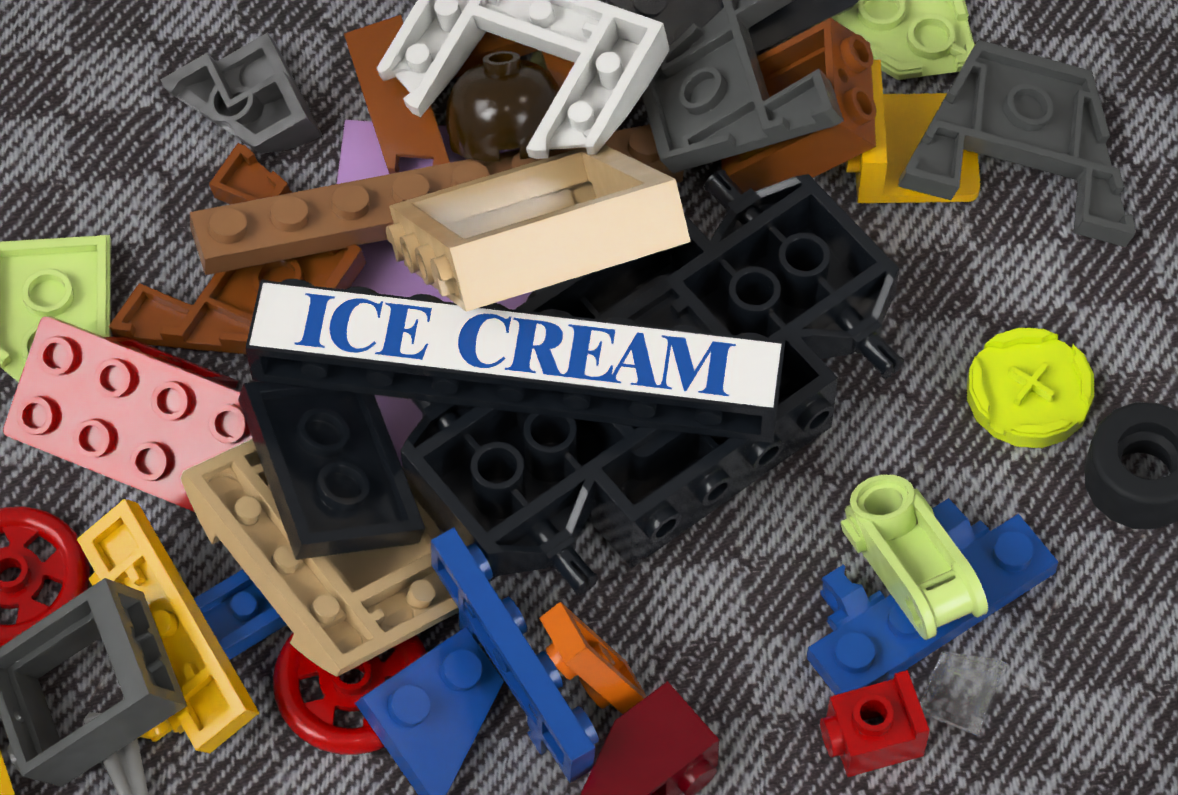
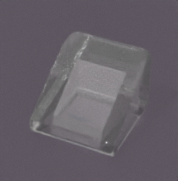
[920,651,1007,736]

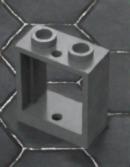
[0,578,187,787]

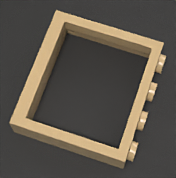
[386,145,691,312]

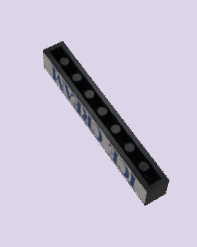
[246,279,785,443]

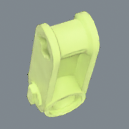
[841,475,988,640]

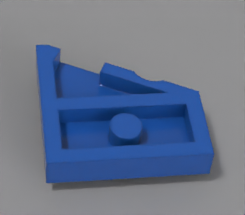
[355,627,504,795]

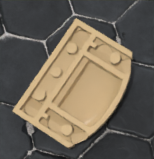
[181,439,459,677]

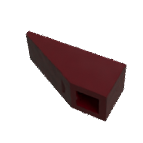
[580,681,720,795]

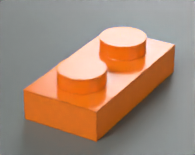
[539,602,647,714]

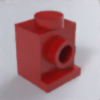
[820,670,930,777]

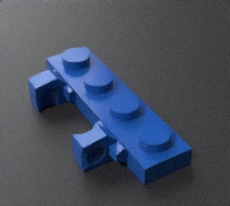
[806,498,1059,695]
[431,527,599,783]

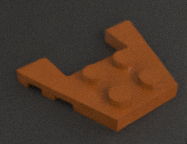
[109,143,366,354]

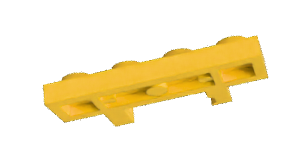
[77,499,259,753]

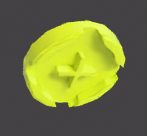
[967,328,1094,448]

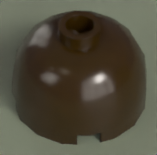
[446,51,560,162]

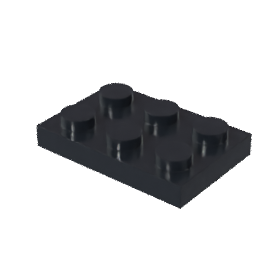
[238,381,426,560]

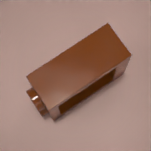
[721,17,876,192]

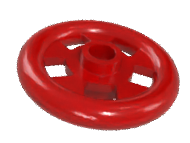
[0,506,90,647]
[273,633,427,755]

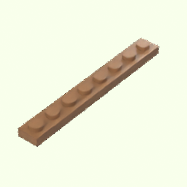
[190,124,684,275]

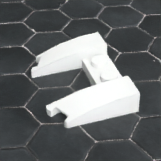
[377,0,670,159]

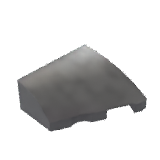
[160,32,323,153]

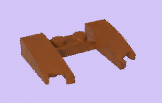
[344,15,574,174]

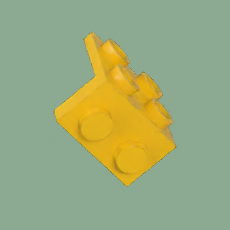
[845,60,980,203]

